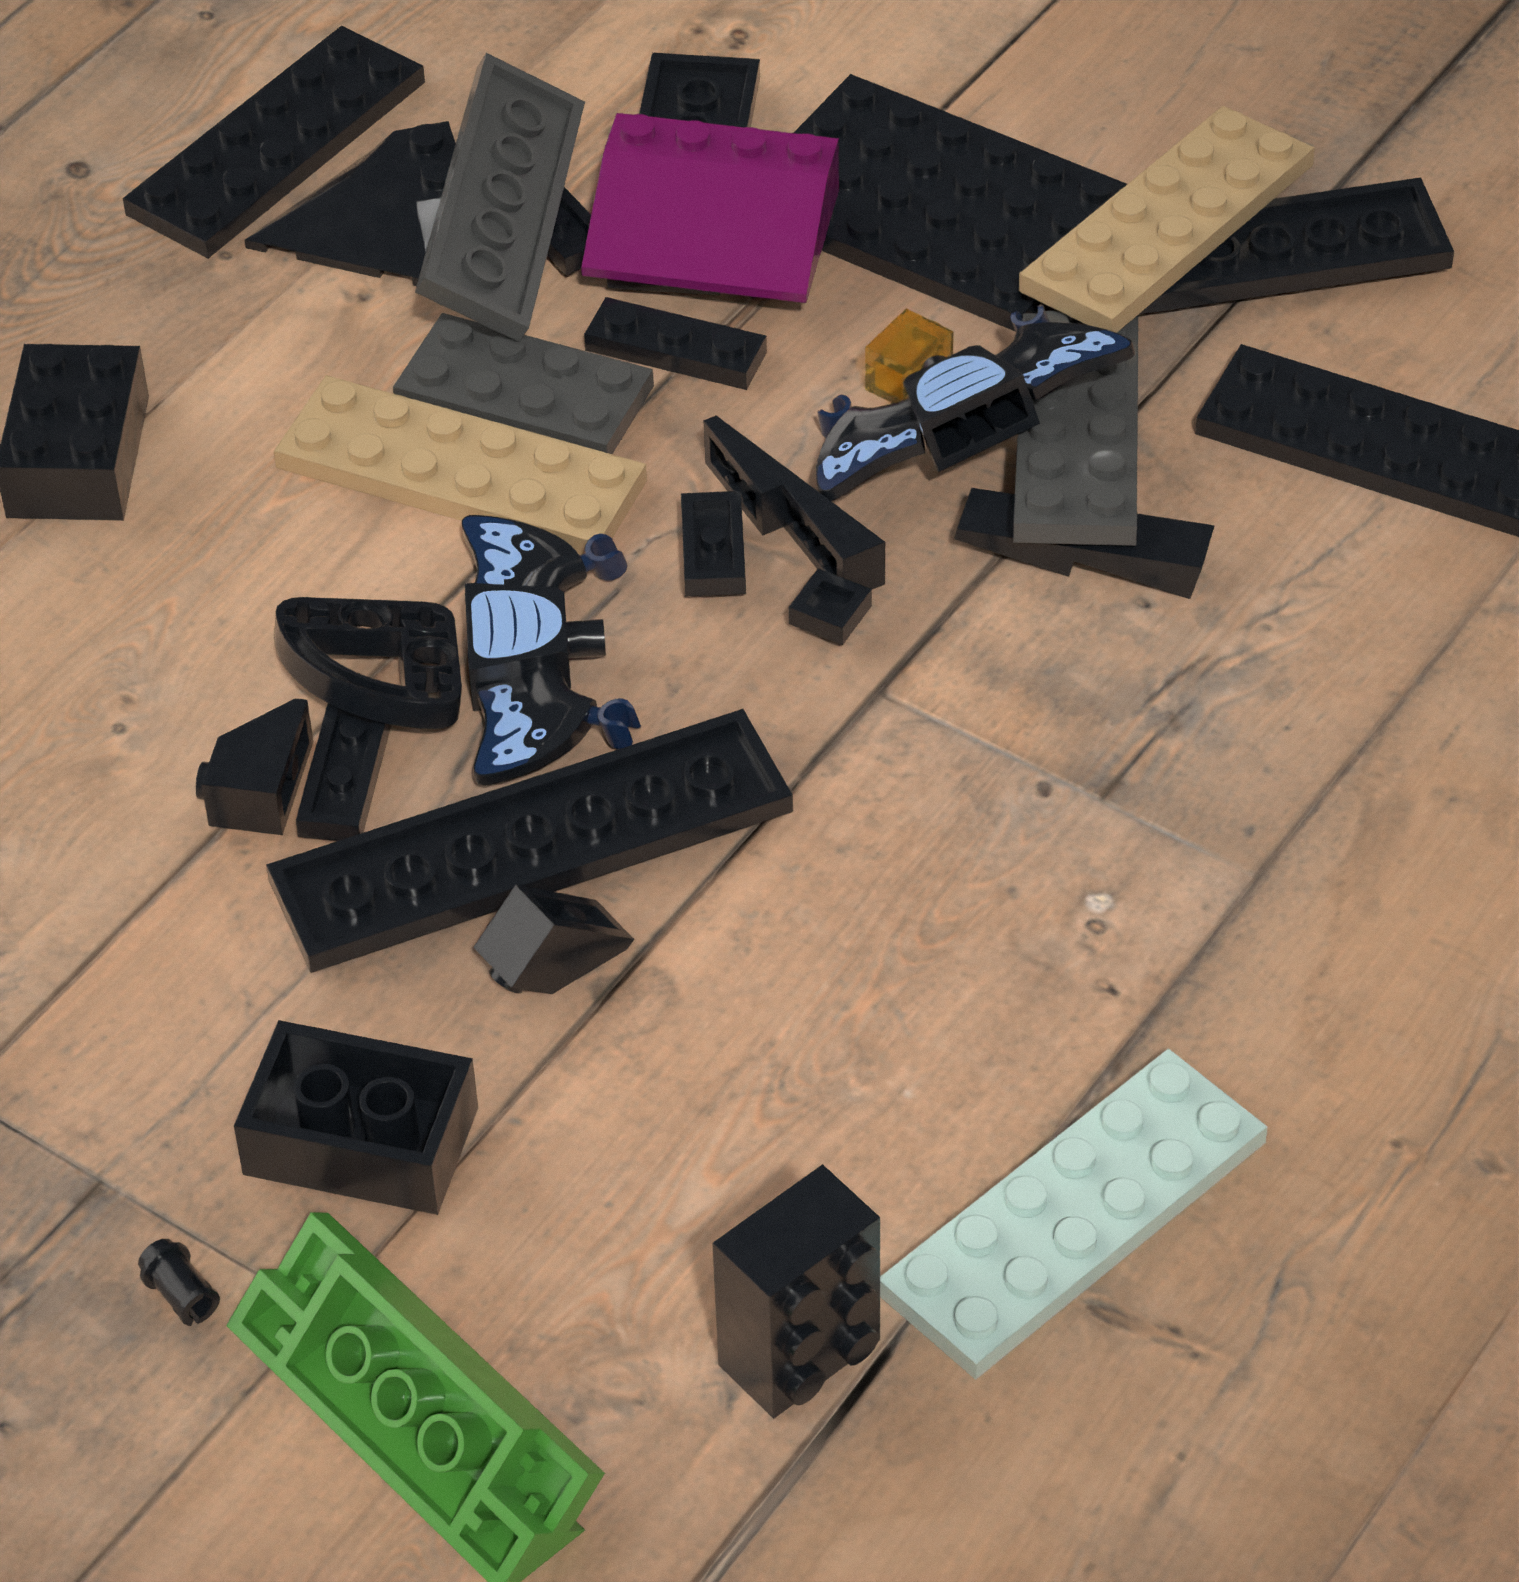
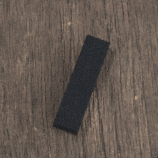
[703,415,886,590]
[954,488,1215,599]

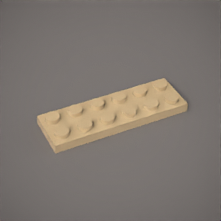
[1019,106,1315,333]
[274,375,647,555]

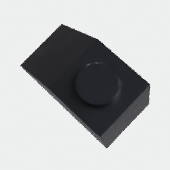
[196,698,314,835]
[474,885,634,994]

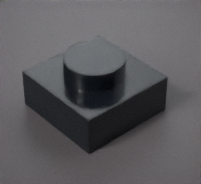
[788,568,872,645]

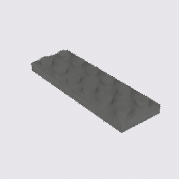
[415,53,585,342]
[1013,311,1139,546]

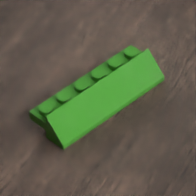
[226,1212,605,1582]

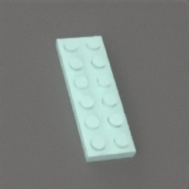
[880,1048,1268,1380]

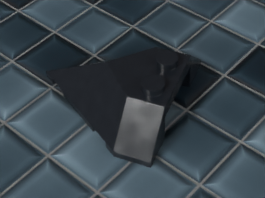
[245,121,456,286]

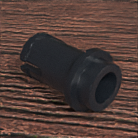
[138,1239,220,1326]

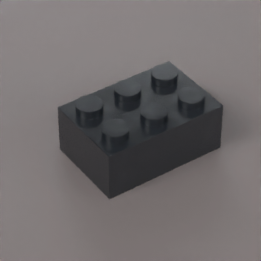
[0,344,149,521]
[234,1020,478,1215]
[712,1164,880,1419]

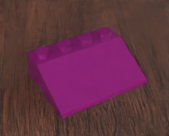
[581,113,839,303]

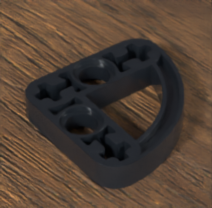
[274,597,462,729]

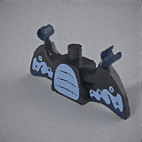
[816,305,1135,501]
[462,515,641,786]

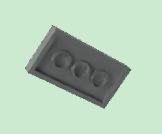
[393,313,654,454]

